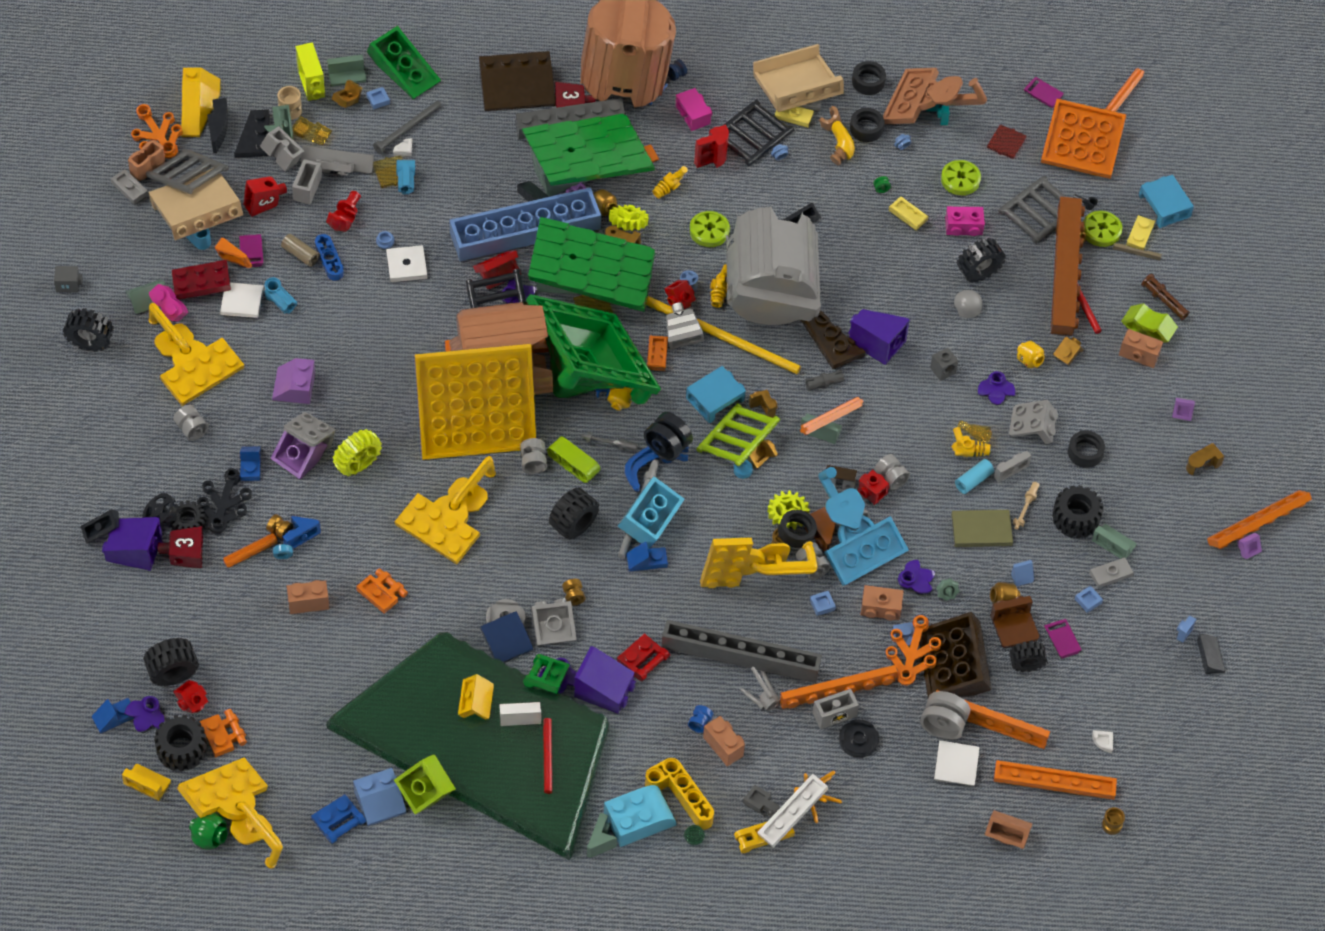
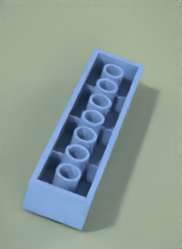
[449,188,601,261]

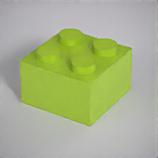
[394,755,456,815]

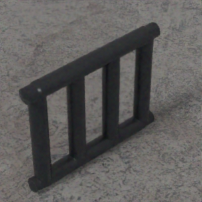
[722,99,794,166]
[466,269,526,308]

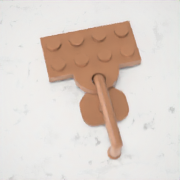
[883,68,987,124]

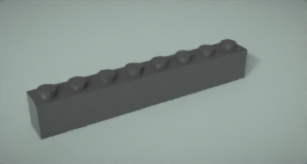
[661,620,822,683]

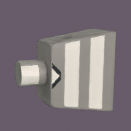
[666,303,704,350]

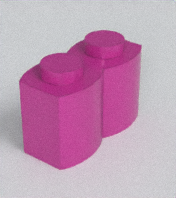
[149,284,188,322]

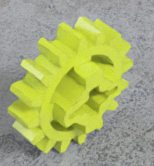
[609,205,649,231]
[767,490,810,530]

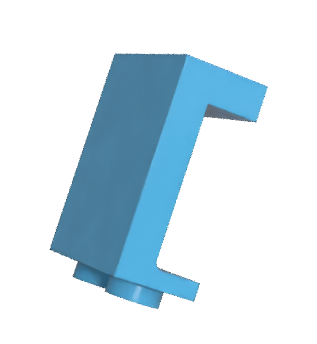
[1139,174,1194,228]
[686,366,746,423]

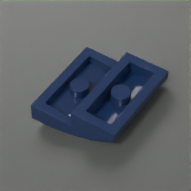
[480,611,533,666]

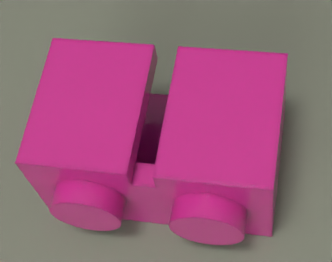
[675,88,713,131]

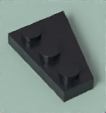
[234,109,270,158]

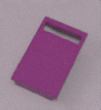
[1024,76,1064,108]
[239,234,263,268]
[1044,619,1082,659]

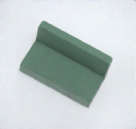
[327,54,366,87]
[126,279,165,314]
[800,413,842,444]
[1092,524,1136,559]

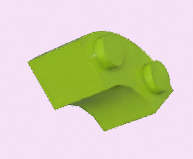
[1121,303,1178,343]

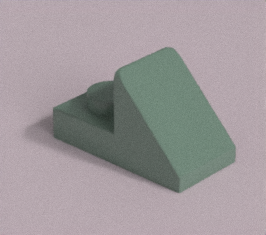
[264,105,294,140]
[587,813,617,858]

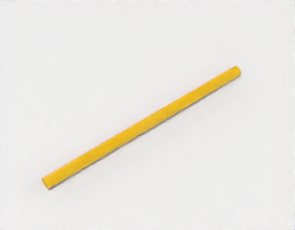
[646,296,801,374]

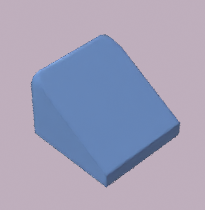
[1011,560,1034,586]

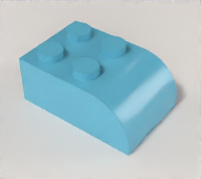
[618,476,685,549]
[604,785,677,847]

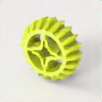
[333,429,382,476]

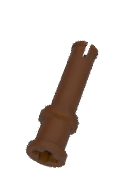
[1141,273,1190,320]

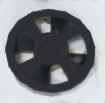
[142,493,177,525]

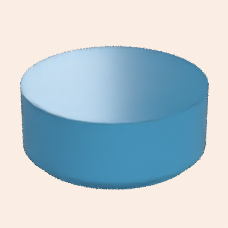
[733,460,753,479]
[273,544,293,559]

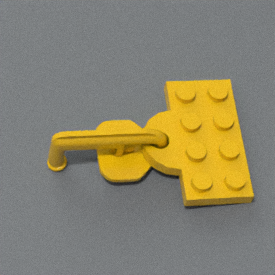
[149,303,244,406]
[394,456,496,564]
[700,538,818,588]
[177,757,283,869]

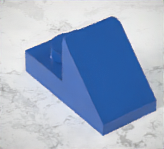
[240,446,261,481]
[283,516,321,549]
[626,542,668,572]
[92,698,134,734]

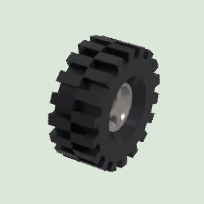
[957,238,1006,283]
[63,308,114,352]

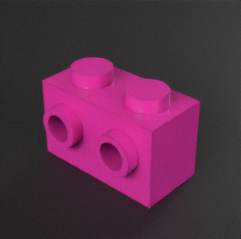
[945,206,985,236]

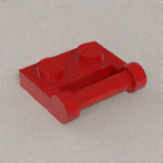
[617,633,670,682]

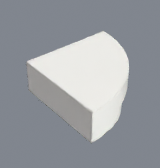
[393,138,413,156]
[1092,730,1113,753]

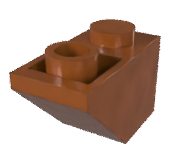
[805,507,836,552]

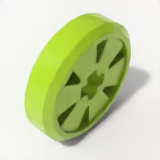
[941,160,981,196]
[689,211,730,247]
[1083,211,1123,247]

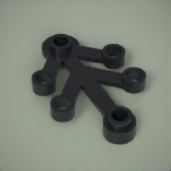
[197,468,252,534]

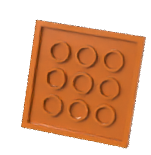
[1040,99,1126,179]

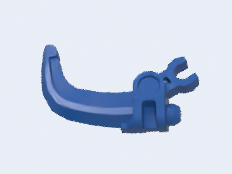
[625,446,689,492]

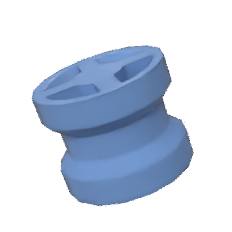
[680,270,698,292]

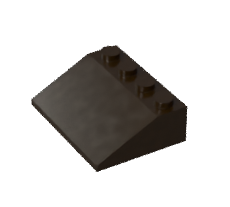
[479,51,556,111]
[919,612,992,698]

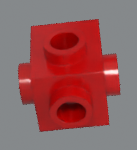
[664,280,696,310]
[858,470,889,505]
[173,680,209,713]

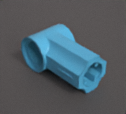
[396,160,415,195]
[265,277,297,314]

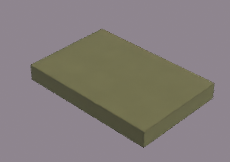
[951,510,1013,547]

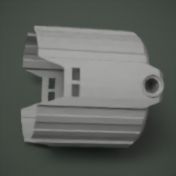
[726,206,821,325]

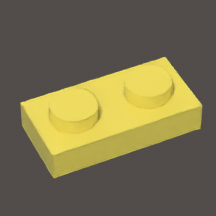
[1126,215,1155,250]

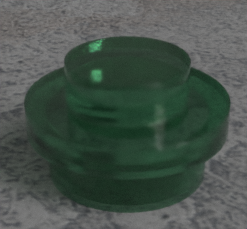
[684,825,705,845]

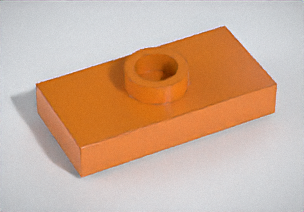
[647,335,668,371]

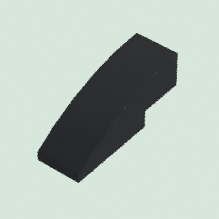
[207,98,229,154]

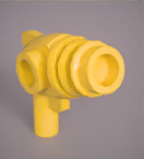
[652,166,688,199]
[710,264,727,308]
[951,427,990,457]

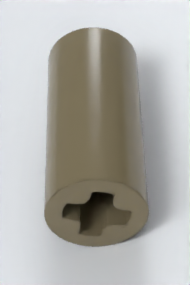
[281,234,320,267]

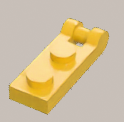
[734,821,795,853]

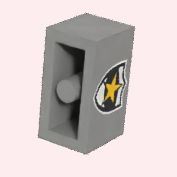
[812,689,859,729]

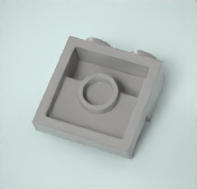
[531,599,577,646]

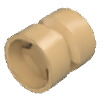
[277,86,302,120]

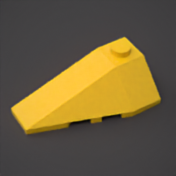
[181,68,221,137]

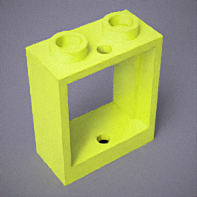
[295,42,325,101]

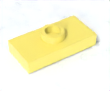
[775,107,814,128]
[889,197,929,230]

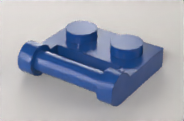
[311,794,366,844]

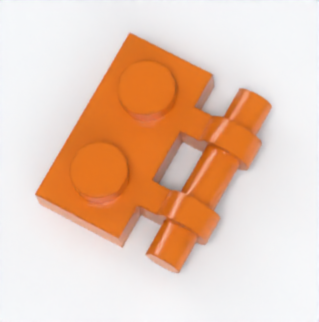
[356,568,408,614]
[200,709,247,758]

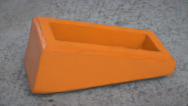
[215,237,252,268]

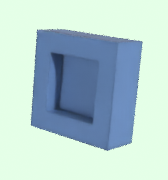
[366,87,390,110]
[1075,586,1103,613]
[810,591,836,616]
[1177,615,1196,643]

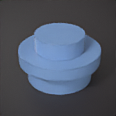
[894,134,911,150]
[771,144,789,160]
[376,231,395,249]

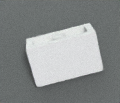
[500,702,541,726]

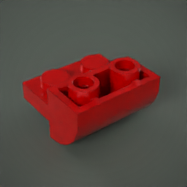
[694,125,729,168]

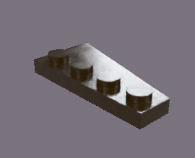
[801,310,866,369]

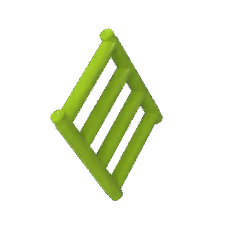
[696,403,780,466]

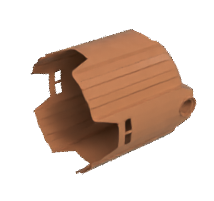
[580,0,676,108]
[449,302,553,395]

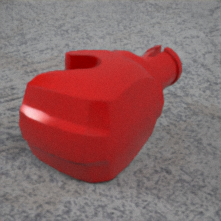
[326,191,361,232]

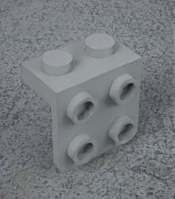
[1009,400,1058,444]
[284,412,336,451]

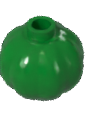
[189,812,228,850]

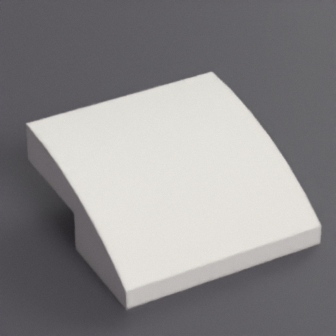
[220,283,264,318]
[934,741,979,786]

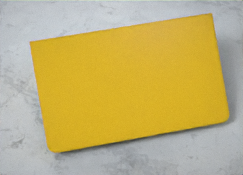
[458,674,494,720]
[122,764,171,801]

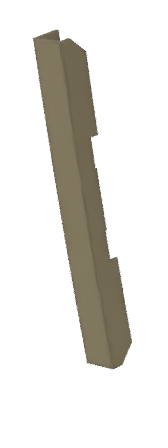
[1113,243,1162,260]

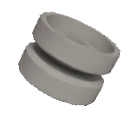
[920,691,971,740]

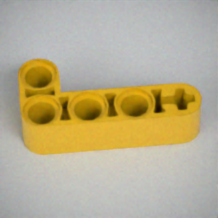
[645,758,714,830]

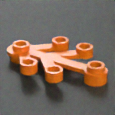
[131,104,183,158]
[886,615,941,686]

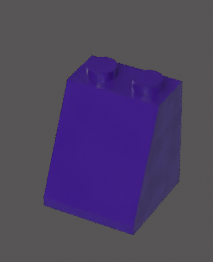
[848,309,910,365]
[102,517,163,571]
[574,646,636,714]

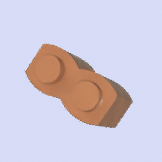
[128,140,165,181]

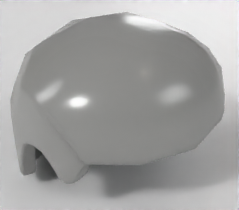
[954,290,982,318]

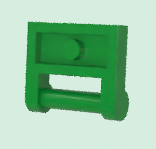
[523,654,570,694]

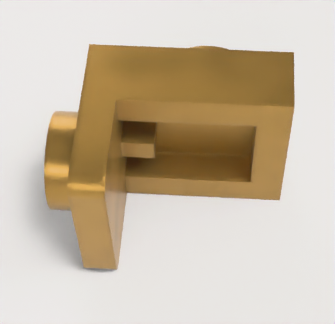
[332,80,362,108]
[1053,337,1084,366]
[749,389,778,418]
[747,440,778,469]

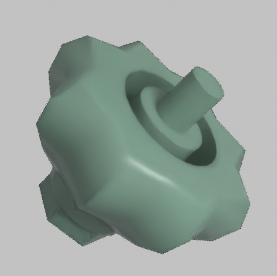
[936,578,960,601]

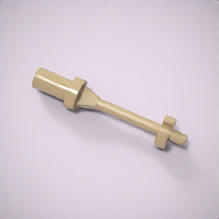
[1013,482,1040,530]

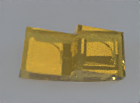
[292,116,332,145]

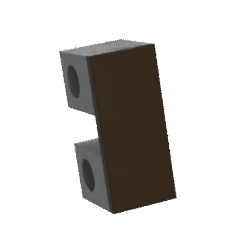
[826,465,857,489]

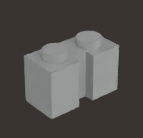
[260,126,304,172]

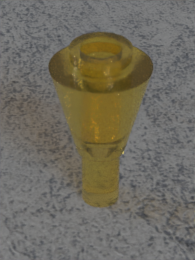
[958,420,992,444]

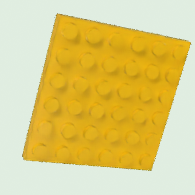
[415,344,536,460]

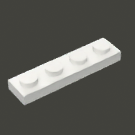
[757,774,828,848]

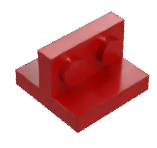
[473,250,521,289]

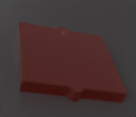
[987,124,1027,159]

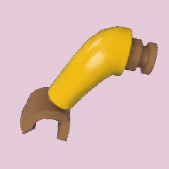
[819,106,855,166]

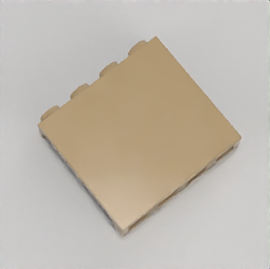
[753,44,844,112]
[148,168,243,240]

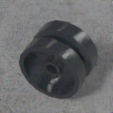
[644,412,693,461]

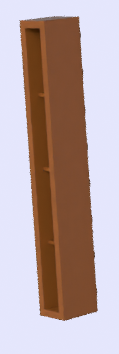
[1050,197,1085,336]

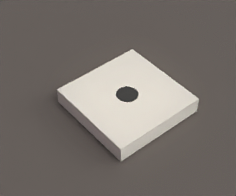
[386,245,427,282]

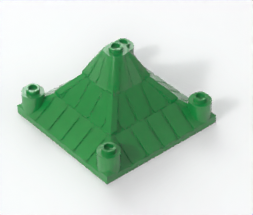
[526,294,661,405]

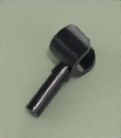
[1073,194,1098,210]

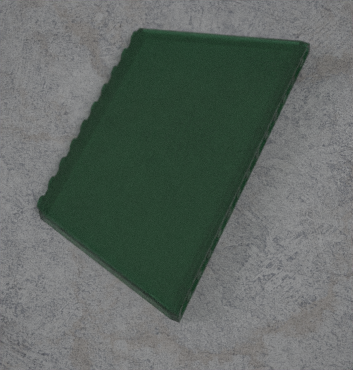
[326,632,609,860]

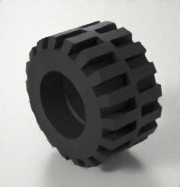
[1052,485,1103,538]
[549,487,600,540]
[143,638,199,686]
[154,715,207,771]

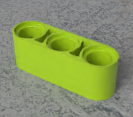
[547,436,601,483]

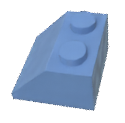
[353,768,406,826]

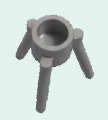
[741,667,780,711]

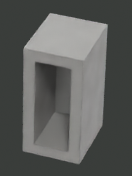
[292,159,322,204]

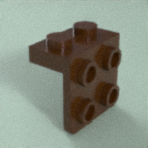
[990,596,1039,648]

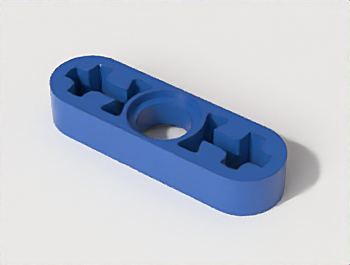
[315,234,344,281]

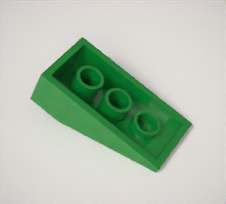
[366,25,441,100]

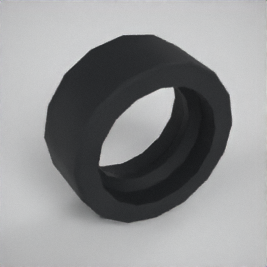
[852,61,886,95]
[850,108,884,142]
[1067,430,1105,468]
[778,510,817,548]

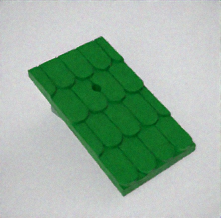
[522,114,655,197]
[528,217,656,312]

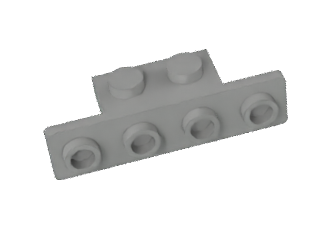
[301,145,374,175]

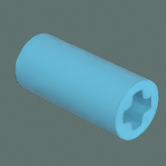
[955,459,994,494]

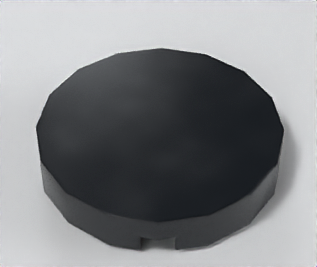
[839,719,879,758]

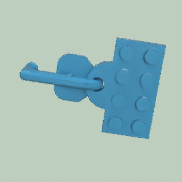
[818,467,909,586]

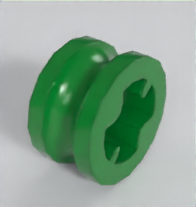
[873,176,891,193]

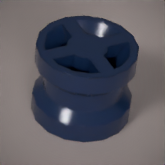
[668,59,687,81]

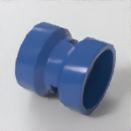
[688,705,714,733]

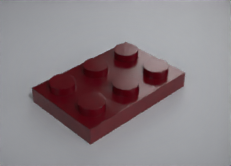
[172,260,231,300]

